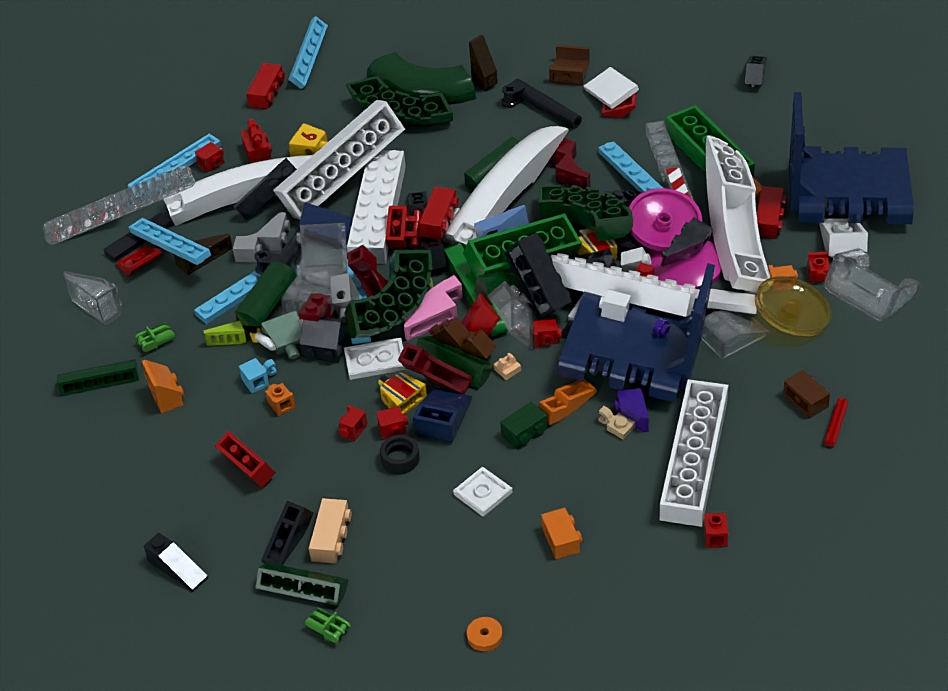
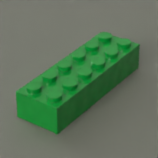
[665,105,755,177]
[463,213,582,279]

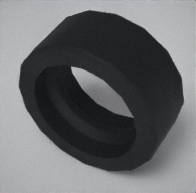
[380,435,420,474]

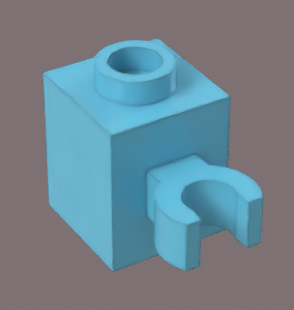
[238,358,277,393]

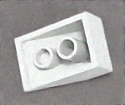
[819,218,868,258]

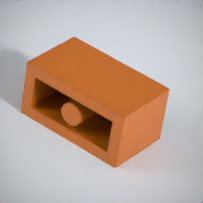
[541,508,583,559]

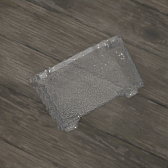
[297,223,348,293]
[824,248,922,321]

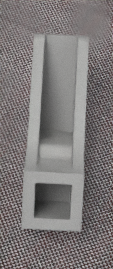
[233,212,290,263]

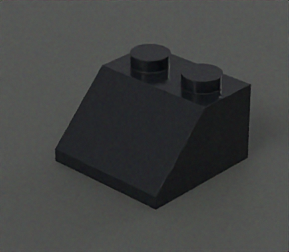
[300,317,346,363]

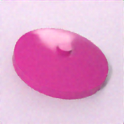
[629,188,702,252]
[649,241,722,290]

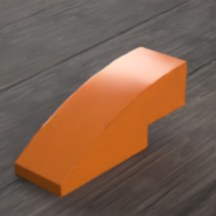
[538,379,597,425]

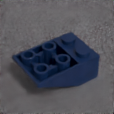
[413,389,472,442]

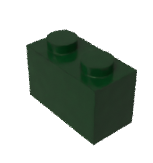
[500,402,548,449]

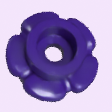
[653,318,671,337]

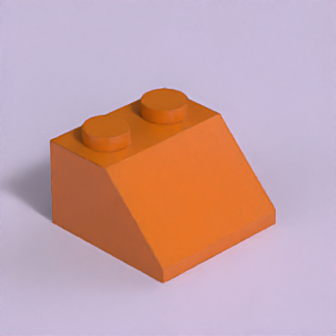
[142,360,185,413]

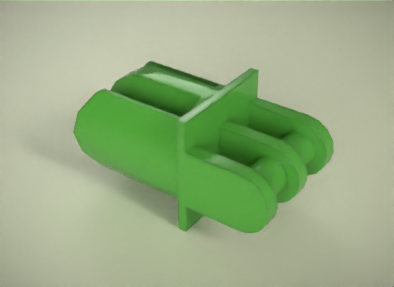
[135,322,176,352]
[304,607,351,643]

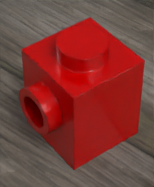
[195,142,224,172]
[376,406,408,440]
[704,513,728,548]

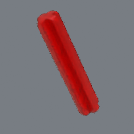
[824,398,848,447]

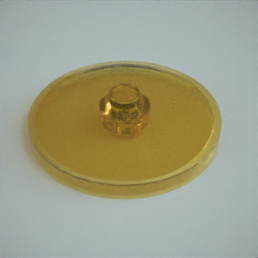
[755,276,832,337]

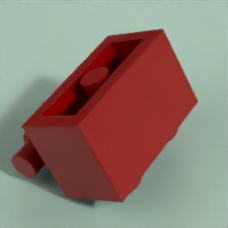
[240,119,272,164]
[385,206,421,249]

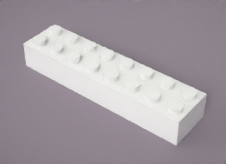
[273,100,405,220]
[347,150,406,264]
[551,253,700,317]
[660,379,728,527]

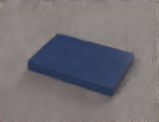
[297,202,353,246]

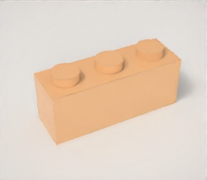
[309,498,352,564]

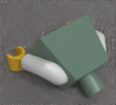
[249,310,303,360]

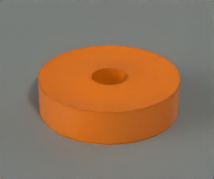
[467,617,503,652]

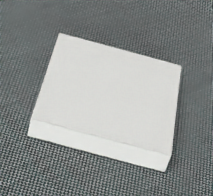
[453,467,513,517]

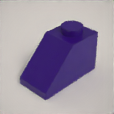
[614,388,649,432]

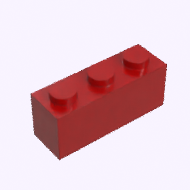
[246,63,285,109]
[757,186,786,239]
[419,187,459,240]
[215,431,276,488]

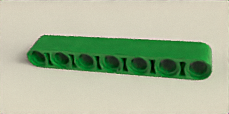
[444,244,509,338]

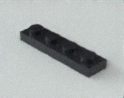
[233,158,297,221]

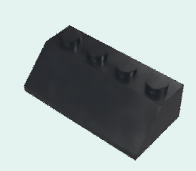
[504,233,572,321]

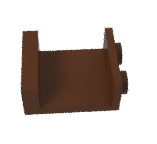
[549,45,590,86]

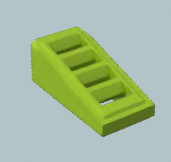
[203,321,246,346]

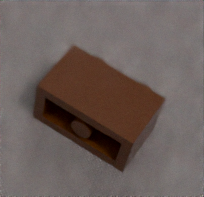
[783,370,830,418]

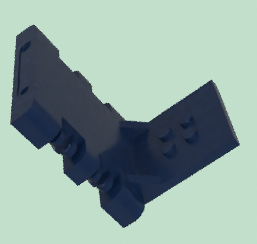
[788,92,914,224]
[557,263,715,402]

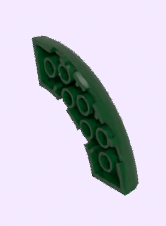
[367,52,476,104]
[346,76,453,126]
[539,185,633,241]
[344,250,432,339]

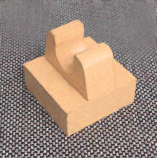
[493,353,521,380]

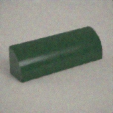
[464,137,519,191]
[235,261,297,326]
[474,268,525,304]
[416,336,493,389]
[57,359,139,396]
[256,562,348,605]

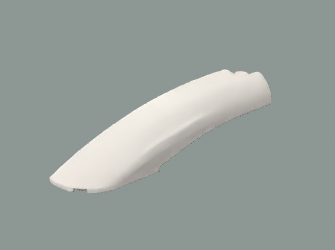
[442,126,569,249]
[706,135,773,295]
[163,155,313,226]

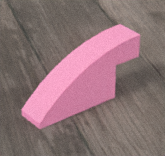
[404,276,463,341]

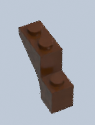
[428,317,497,360]

